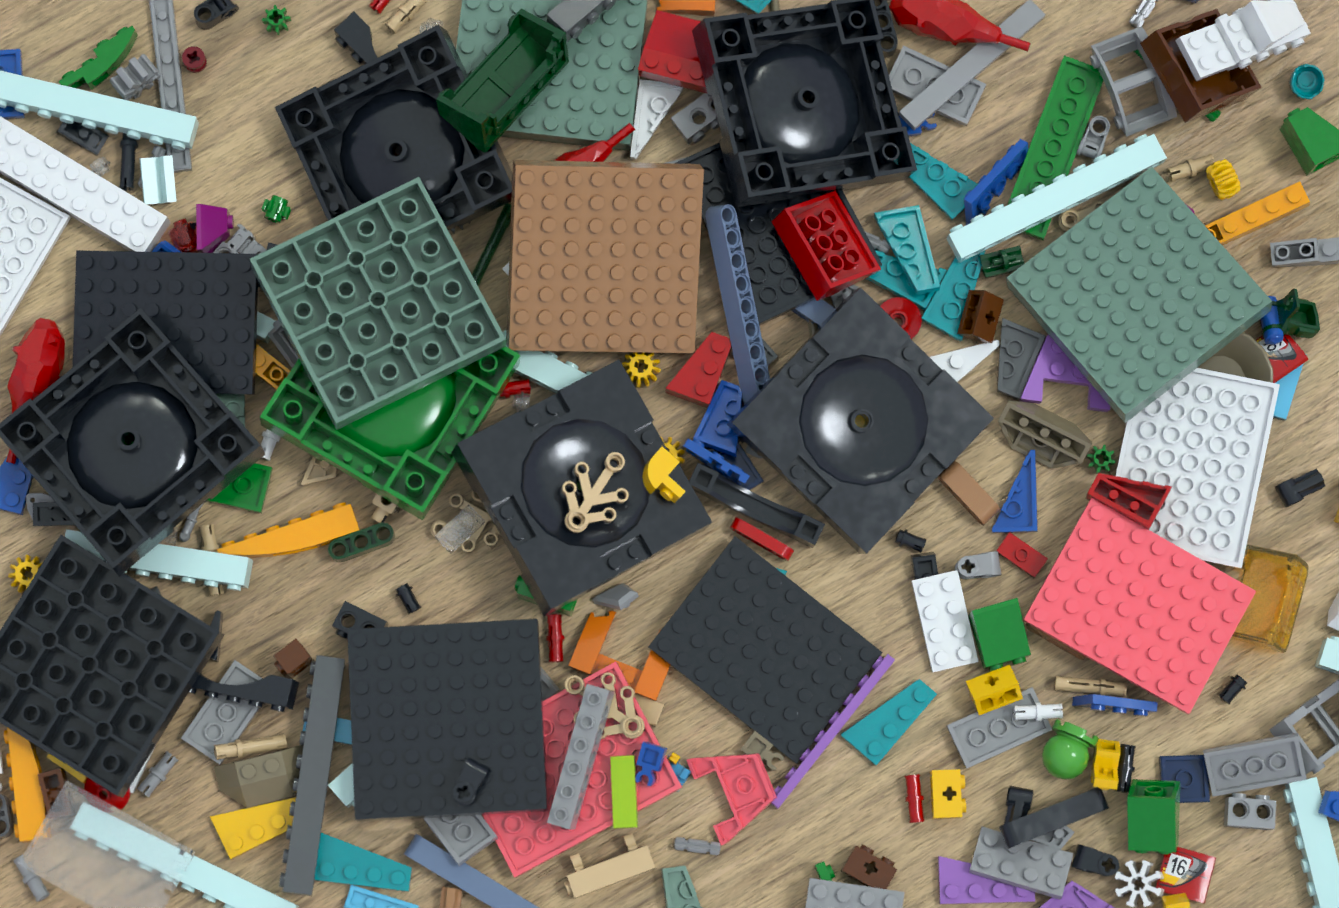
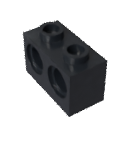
[332,601,388,640]

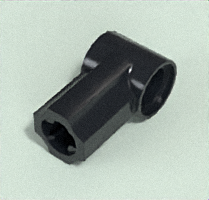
[1275,468,1325,508]
[1004,785,1033,824]

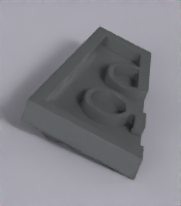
[997,318,1045,400]

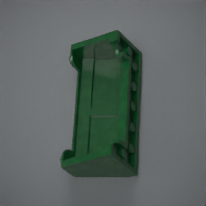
[436,9,569,153]

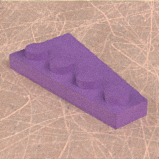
[938,856,1035,904]

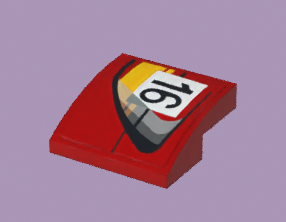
[1256,335,1309,383]
[1156,847,1216,904]

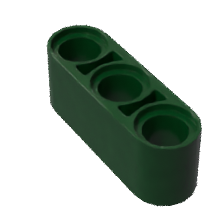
[328,523,395,562]

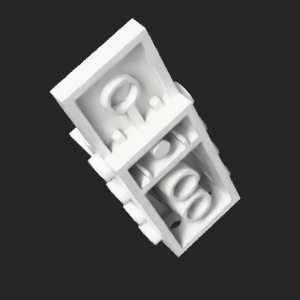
[1175,0,1311,81]

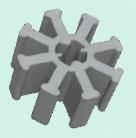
[110,54,161,101]

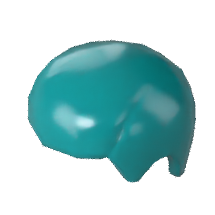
[1289,64,1325,99]

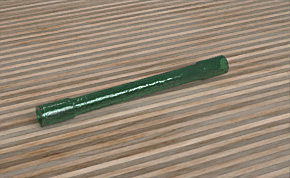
[472,203,511,286]

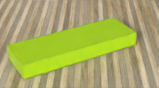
[610,755,638,829]

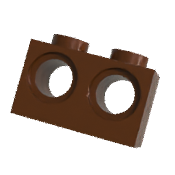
[274,638,314,679]

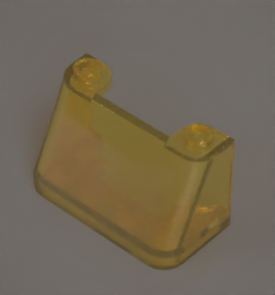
[1231,544,1309,653]

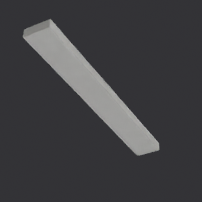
[149,0,192,173]
[899,0,1046,130]

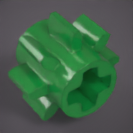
[262,5,292,35]
[261,195,291,223]
[1086,445,1116,474]

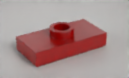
[997,532,1048,578]

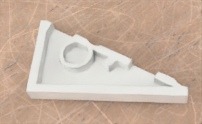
[630,79,683,160]
[930,340,1000,382]

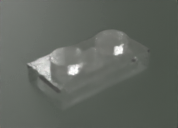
[435,504,485,554]

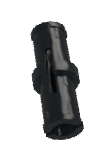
[1115,744,1136,793]

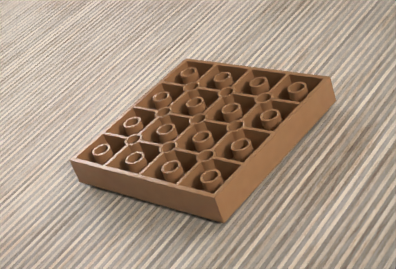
[506,160,704,353]

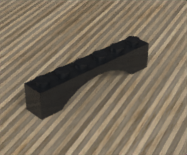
[334,12,378,65]
[689,463,825,548]
[189,673,299,712]

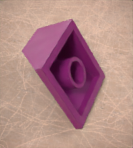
[196,204,234,253]

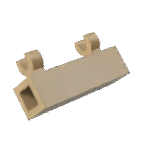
[564,833,655,899]

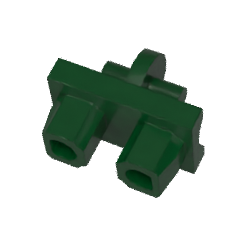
[979,246,1025,279]

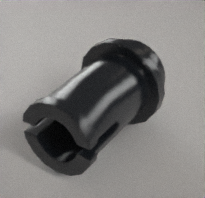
[895,529,926,553]
[395,583,422,615]
[1218,674,1247,705]

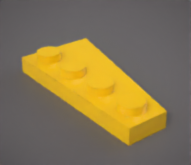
[210,797,296,860]

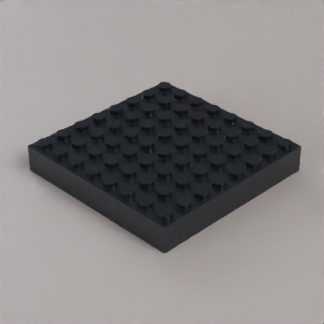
[0,535,224,797]
[347,619,548,822]

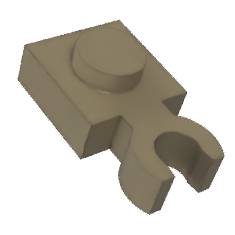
[740,731,784,771]

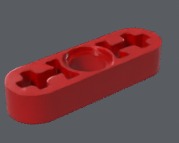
[729,517,794,561]

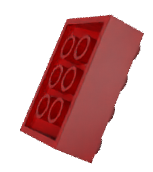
[638,10,707,93]
[772,191,881,301]

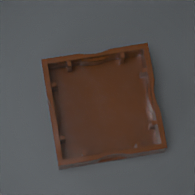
[1140,9,1262,123]

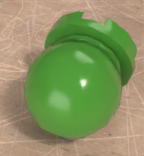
[1042,719,1099,780]

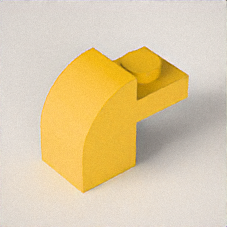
[643,446,686,503]
[1091,739,1121,790]

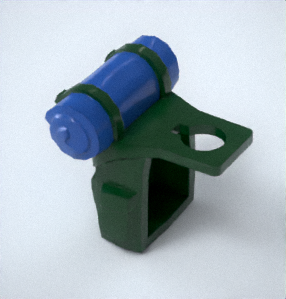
[1260,288,1320,345]

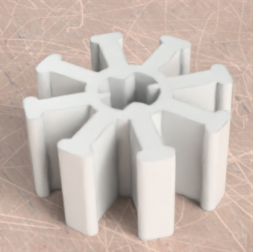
[1115,860,1164,908]

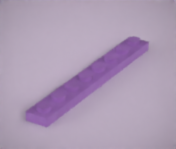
[771,654,895,809]

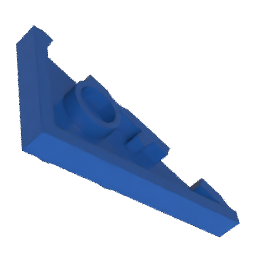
[992,450,1038,533]

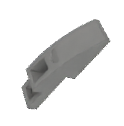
[1270,237,1339,267]

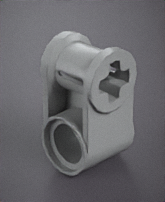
[1076,116,1110,159]
[955,551,1002,580]

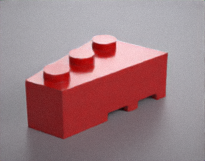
[665,332,732,408]
[1086,473,1172,530]

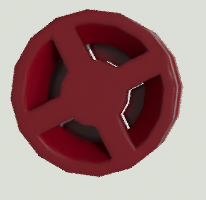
[182,46,207,73]

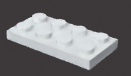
[911,570,978,672]

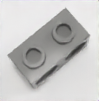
[1224,793,1276,830]

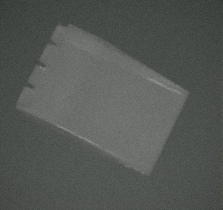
[19,780,196,908]

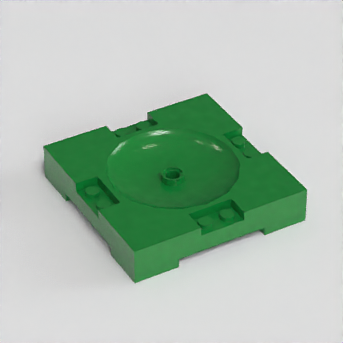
[260,346,521,521]

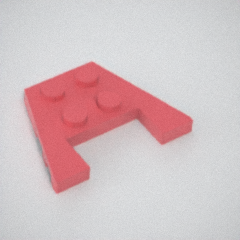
[686,753,777,846]

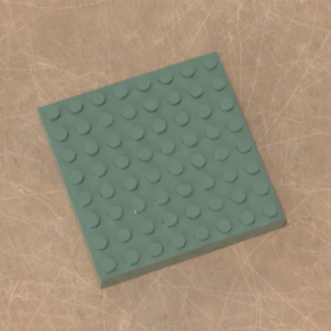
[456,0,648,151]
[1006,167,1272,423]
[250,177,506,430]

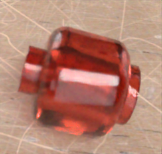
[169,218,197,253]

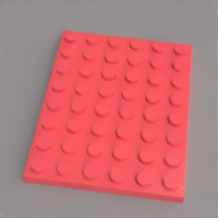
[1023,498,1256,715]
[483,662,683,878]

